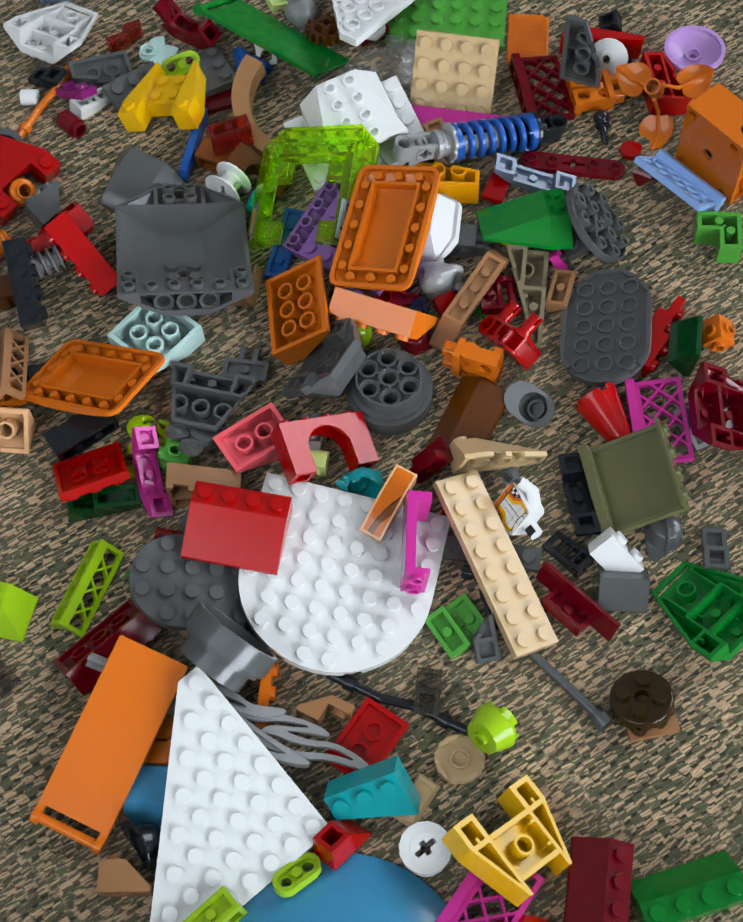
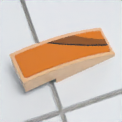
[359,464,418,543]

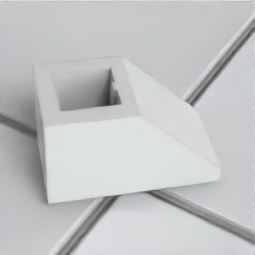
[588,527,644,573]

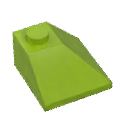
[0,581,39,643]

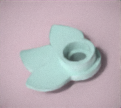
[139,36,178,66]

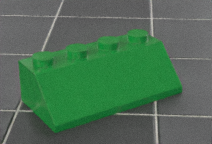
[630,850,743,922]

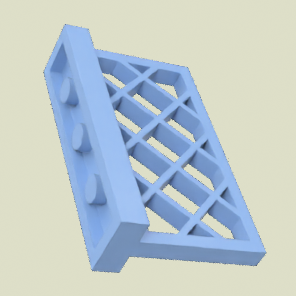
[633,149,727,211]

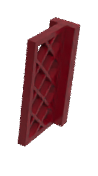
[509,53,576,121]

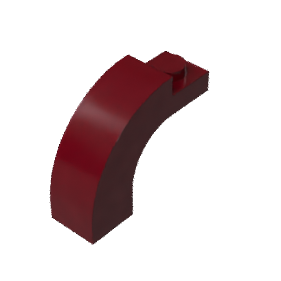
[152,0,222,49]

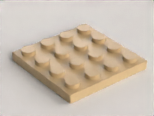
[410,29,500,114]

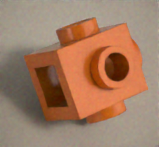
[701,313,735,352]

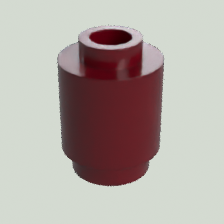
[56,110,87,138]

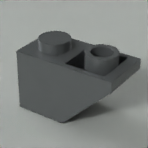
[22,179,59,229]

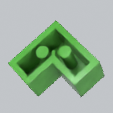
[693,211,743,264]

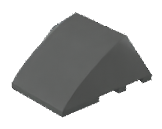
[100,147,186,211]
[171,361,258,432]

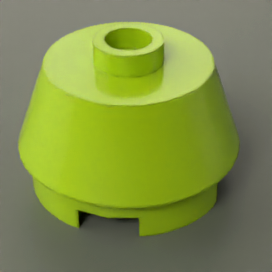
[467,701,519,754]

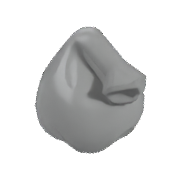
[284,0,320,30]
[417,261,464,301]

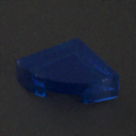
[409,296,429,315]

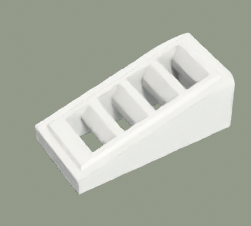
[69,86,111,120]

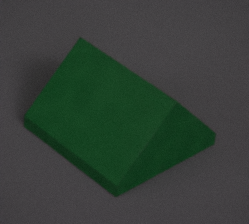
[668,315,703,377]

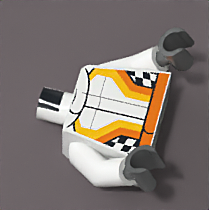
[493,466,544,540]

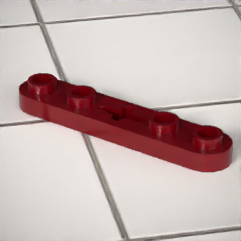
[521,151,626,181]

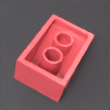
[212,402,284,474]

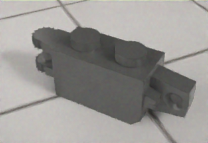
[446,224,493,259]

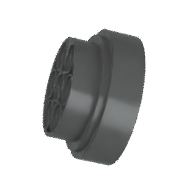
[346,348,433,435]
[179,601,278,692]

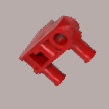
[479,300,543,371]

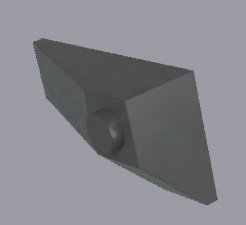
[559,15,602,89]

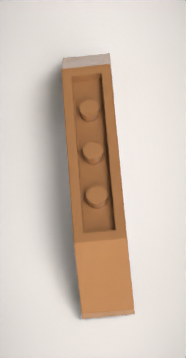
[429,248,511,352]

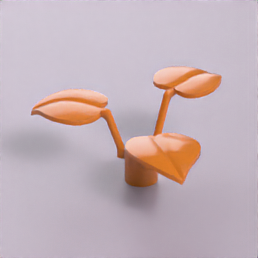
[616,62,714,150]

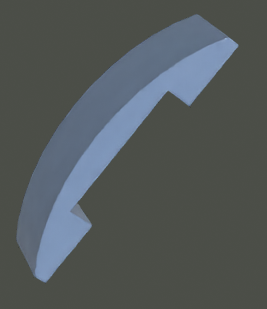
[494,153,577,195]

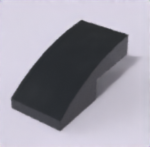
[28,65,68,88]

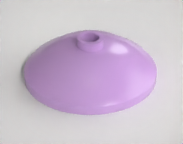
[664,25,726,71]

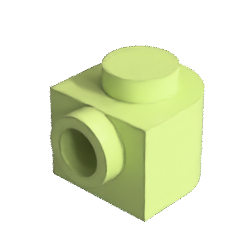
[310,449,330,479]

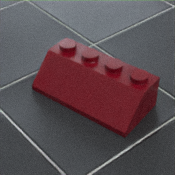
[53,599,162,696]
[563,836,634,922]

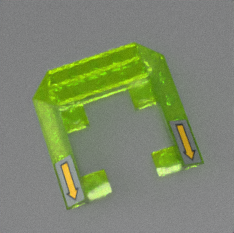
[247,124,380,249]

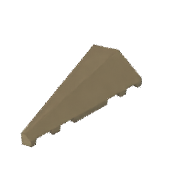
[507,244,549,351]

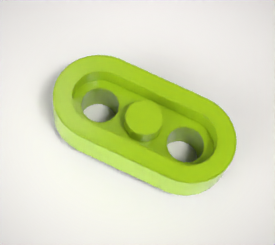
[161,50,200,76]
[272,852,322,897]

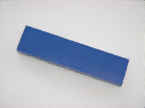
[179,107,208,183]
[263,208,305,280]

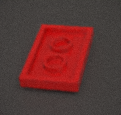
[326,696,409,775]

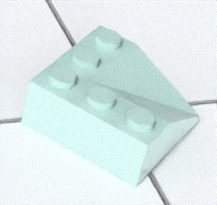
[107,306,205,373]

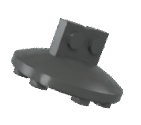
[565,183,629,264]

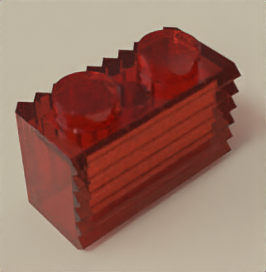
[206,114,255,156]

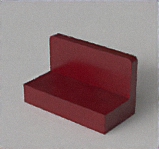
[409,436,454,484]

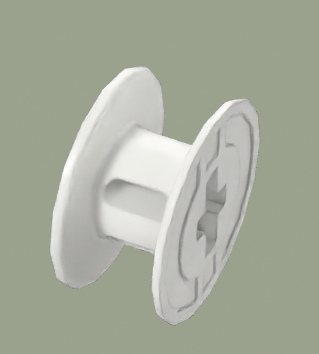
[205,161,252,201]
[399,821,451,877]

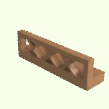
[0,326,29,401]

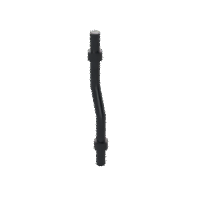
[326,675,468,736]

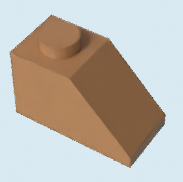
[97,855,154,897]

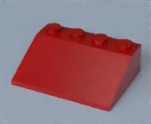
[181,480,293,575]

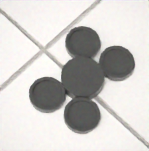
[166,422,227,457]

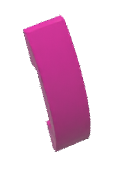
[132,426,173,519]

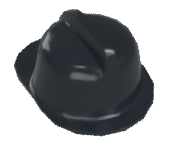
[118,813,161,871]

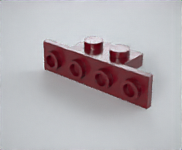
[536,561,621,641]

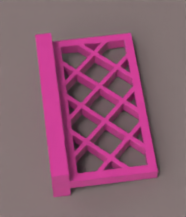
[625,377,694,463]
[436,871,545,922]

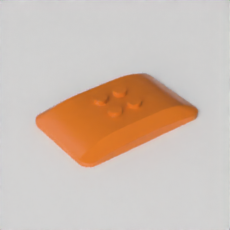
[329,165,441,291]
[23,339,165,417]

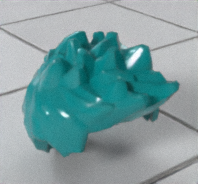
[335,466,384,499]

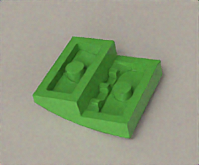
[425,593,484,659]

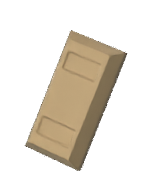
[392,773,441,827]

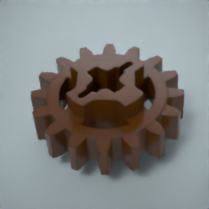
[305,14,342,47]

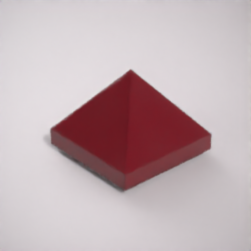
[631,168,654,187]

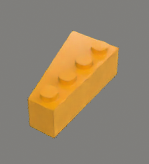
[403,161,480,204]

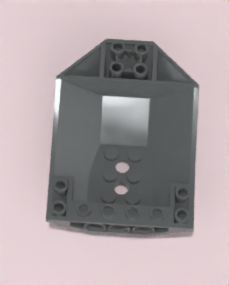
[115,183,255,316]

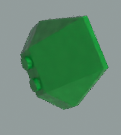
[476,189,573,250]
[651,561,743,662]

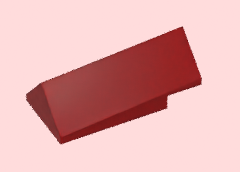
[558,27,645,59]

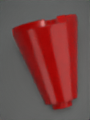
[573,382,632,442]

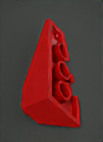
[27,200,95,254]

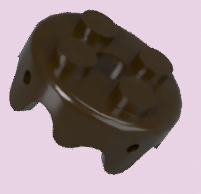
[609,670,675,737]

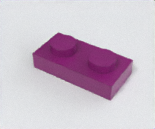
[55,80,98,100]

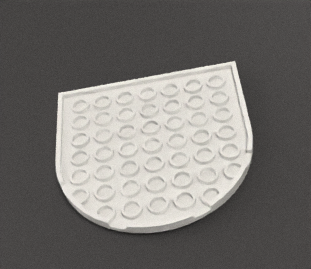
[238,472,450,676]

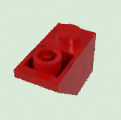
[312,819,371,871]

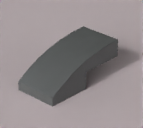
[701,527,730,570]

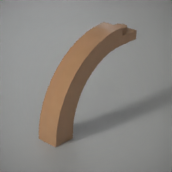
[231,54,295,166]

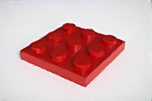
[52,442,130,502]

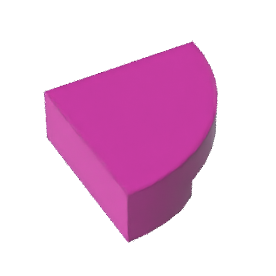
[549,250,568,270]

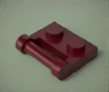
[480,275,521,317]

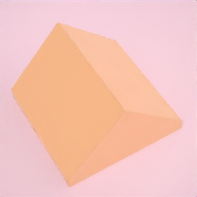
[0,407,36,454]

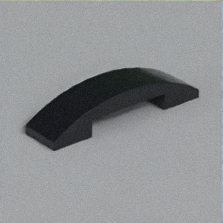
[558,452,601,537]

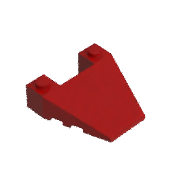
[0,135,61,226]

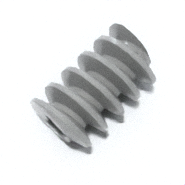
[31,245,66,278]

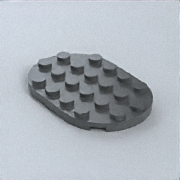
[560,269,653,387]
[128,535,250,630]

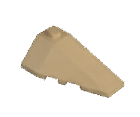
[449,436,548,475]

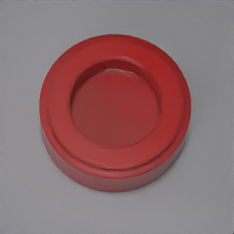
[620,140,642,161]

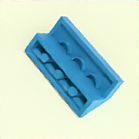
[123,764,168,826]

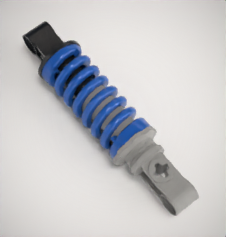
[391,111,567,164]

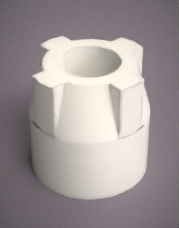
[20,89,40,105]

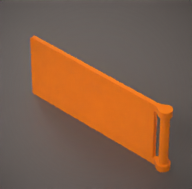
[29,635,189,856]

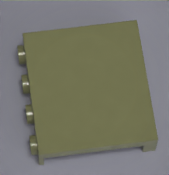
[577,417,691,534]

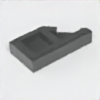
[471,613,501,664]

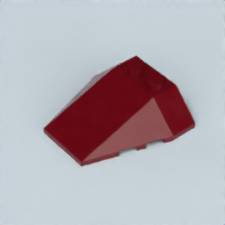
[688,361,743,451]

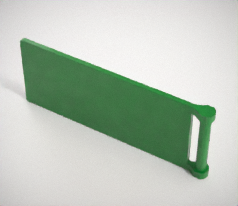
[193,0,349,78]

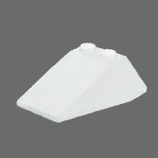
[3,1,98,64]

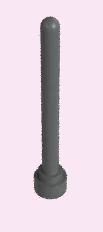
[527,652,614,732]

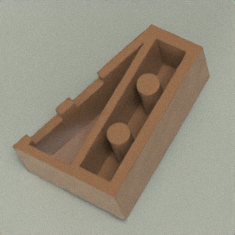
[165,462,243,507]

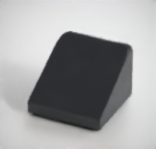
[599,9,622,32]

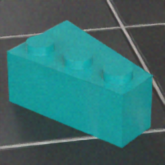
[324,755,421,820]

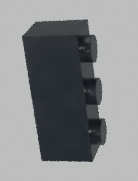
[43,414,120,461]

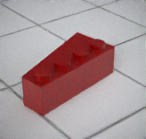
[44,211,117,297]

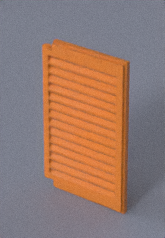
[506,14,549,66]

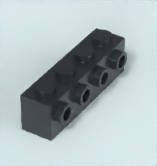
[1,237,48,331]

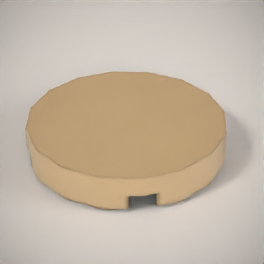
[434,734,485,786]

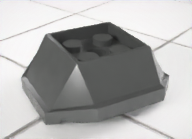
[280,317,366,399]

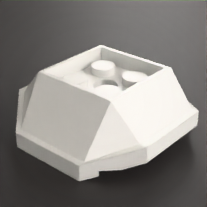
[418,193,462,268]

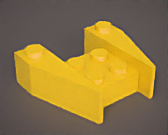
[117,60,206,132]
[441,775,572,907]

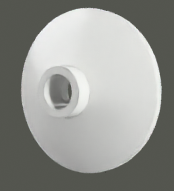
[594,38,628,75]

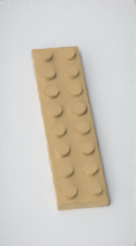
[433,470,559,660]

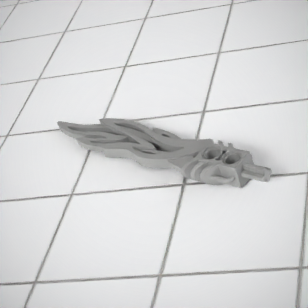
[85,653,369,770]

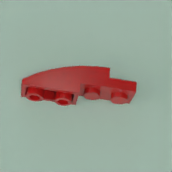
[641,296,686,377]

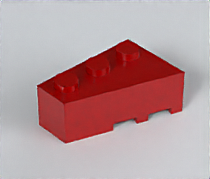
[640,52,696,115]

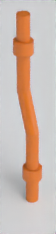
[17,57,79,140]

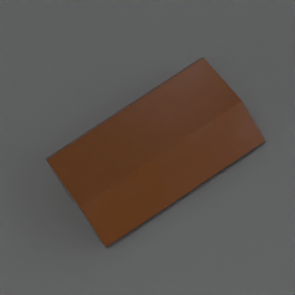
[426,376,506,447]

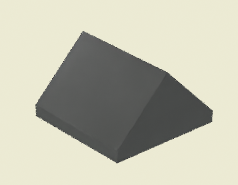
[597,564,650,613]

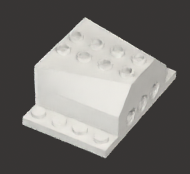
[283,69,424,194]

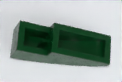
[66,484,142,523]

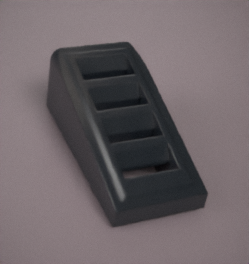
[541,530,594,578]

